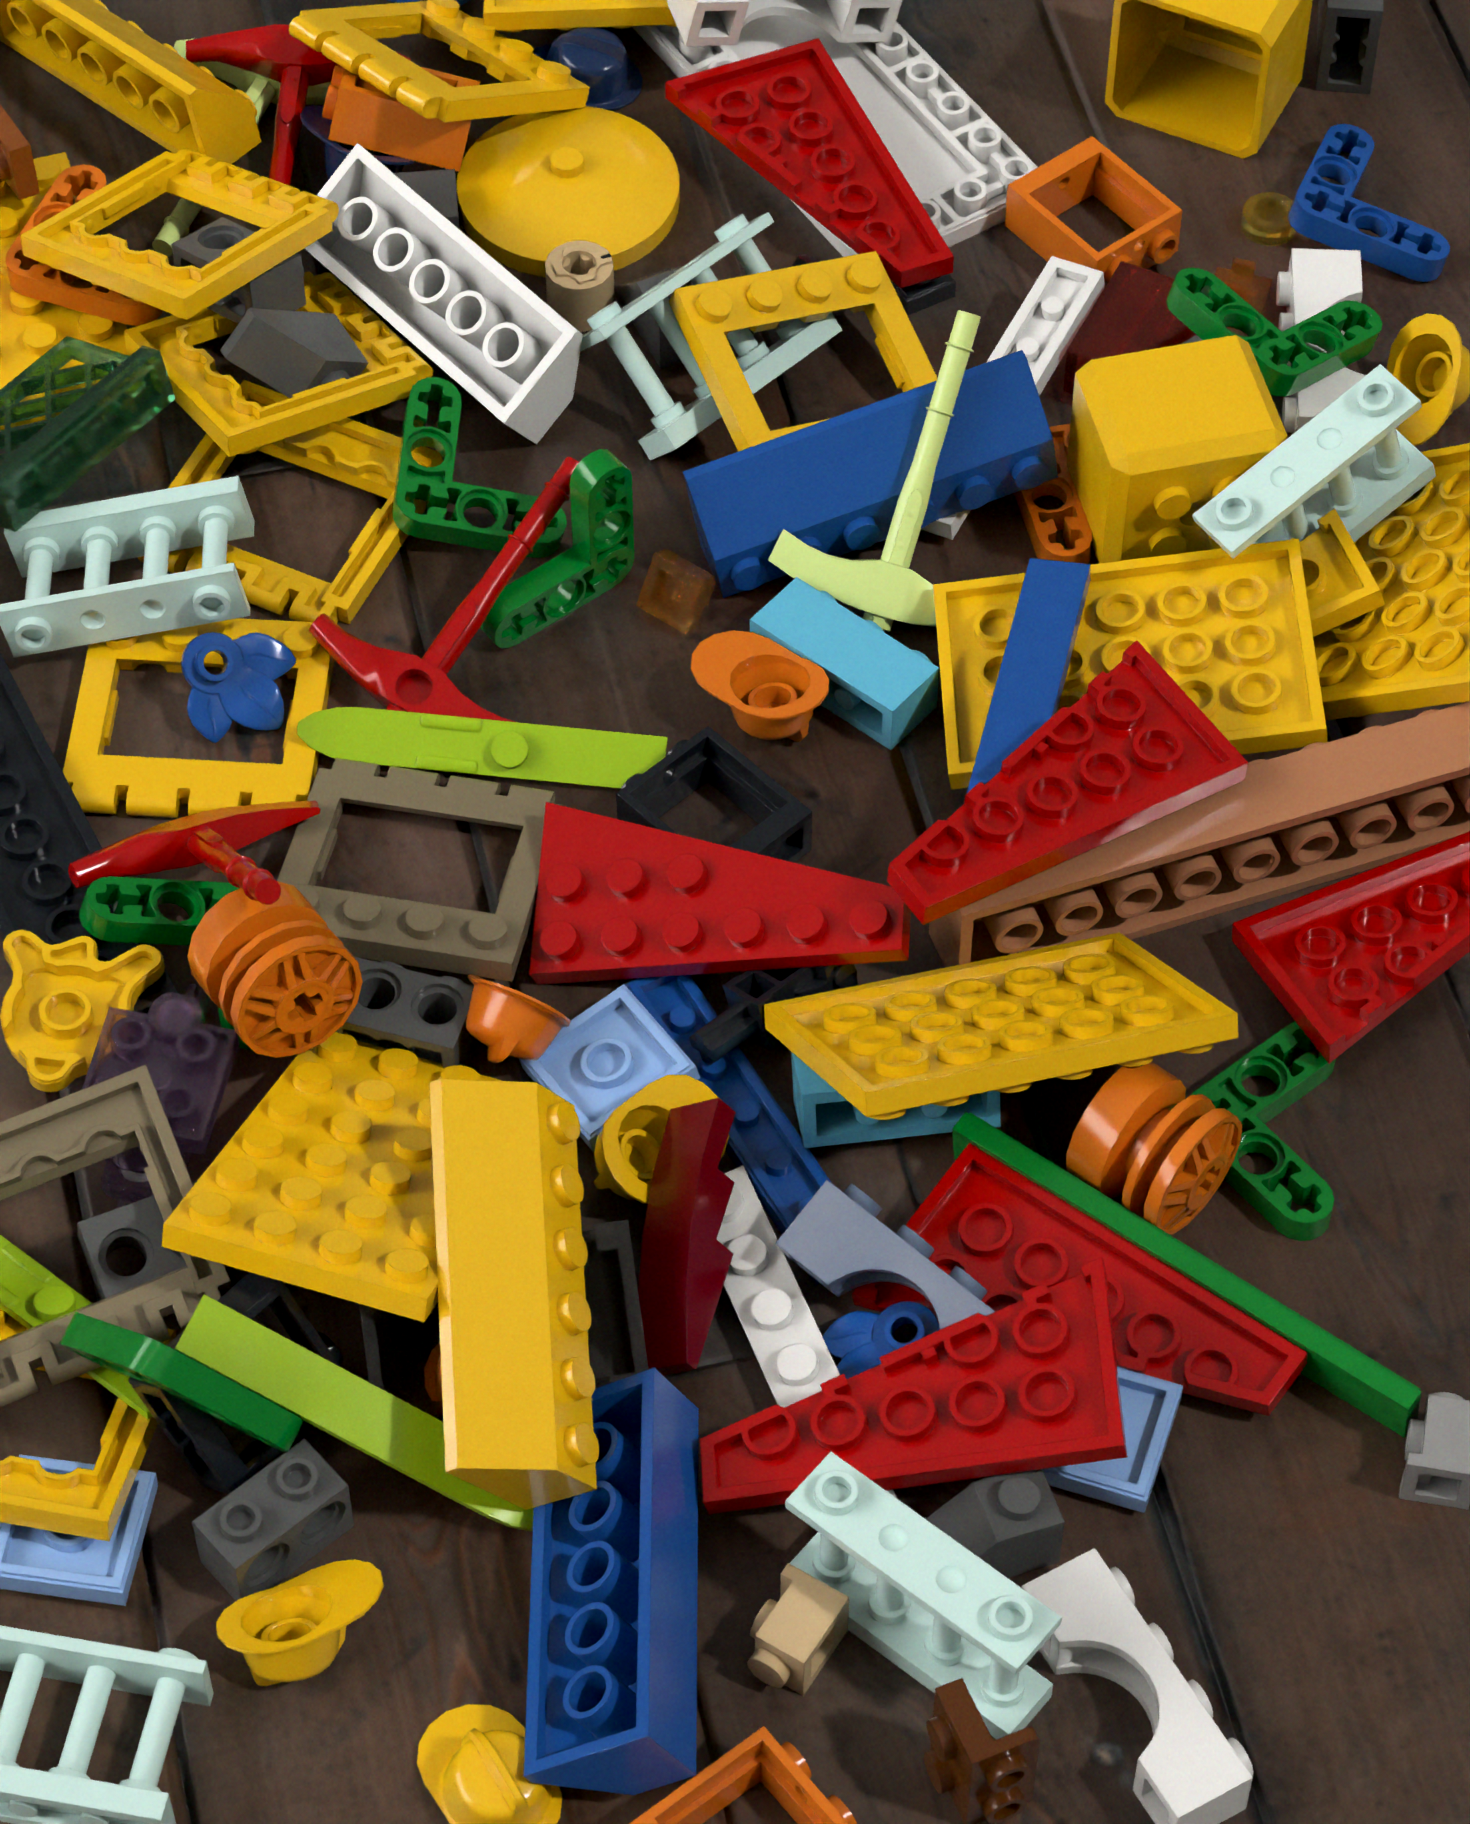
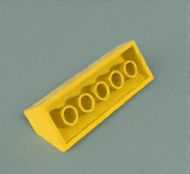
[0,0,261,164]
[429,1078,599,1510]

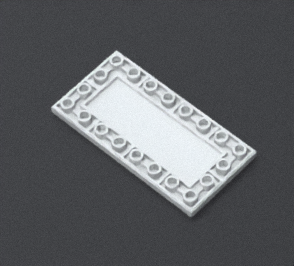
[632,15,1038,257]

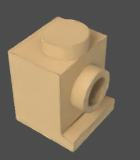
[747,1563,849,1696]

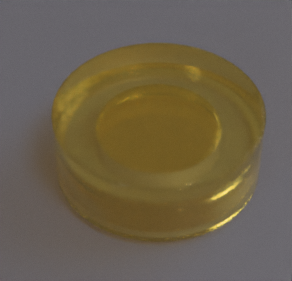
[1241,192,1296,246]

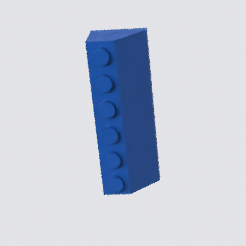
[683,350,1058,598]
[524,1368,699,1795]

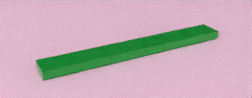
[952,1112,1422,1438]

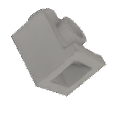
[1399,1392,1470,1510]

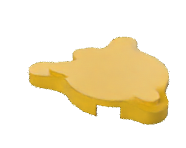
[0,929,165,1092]

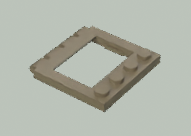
[277,758,560,982]
[0,1065,233,1408]

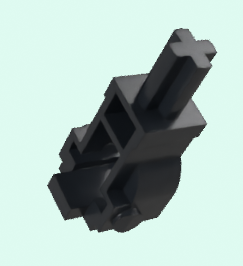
[689,964,858,1065]

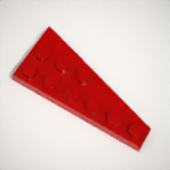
[665,38,954,288]
[887,640,1248,925]
[529,802,911,985]
[1232,831,1470,1064]
[852,1143,1308,1416]
[700,1257,1127,1514]

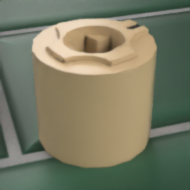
[545,240,615,332]

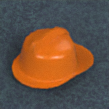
[691,630,829,742]
[466,974,571,1063]

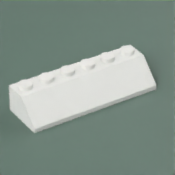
[304,143,583,445]

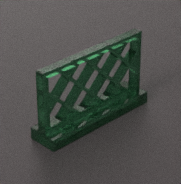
[0,336,176,532]

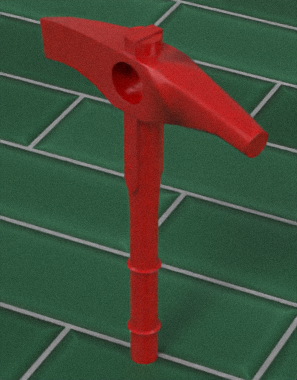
[186,24,411,229]
[309,457,579,722]
[68,800,321,905]

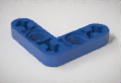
[1288,124,1450,282]

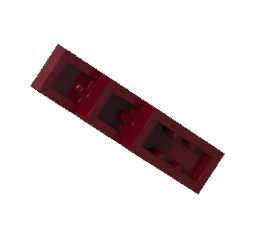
[637,1098,736,1376]

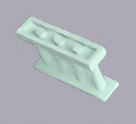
[580,212,842,460]
[1192,364,1436,559]
[0,476,255,658]
[785,1452,1062,1739]
[0,1625,214,1824]

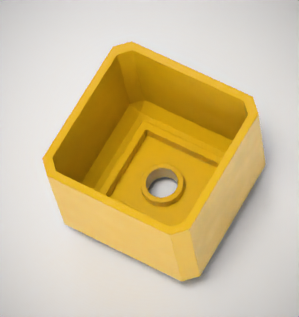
[1105,0,1313,159]
[1067,335,1288,563]

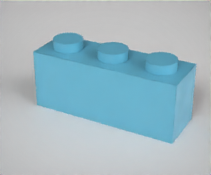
[750,577,939,750]
[791,1052,1001,1148]

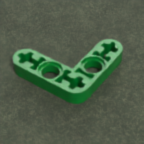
[1166,267,1383,397]
[392,377,567,558]
[480,449,634,648]
[79,876,253,1051]
[1191,1021,1336,1241]
[59,1312,304,1453]

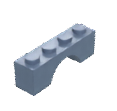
[775,1180,995,1330]

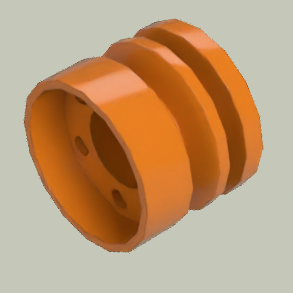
[187,881,363,1058]
[1066,1062,1242,1235]

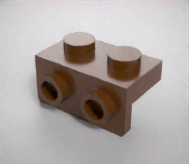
[924,1678,1040,1824]

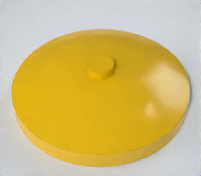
[456,106,680,277]

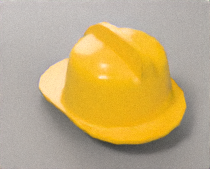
[1387,313,1470,446]
[593,1075,729,1204]
[216,1559,384,1687]
[417,1704,562,1824]

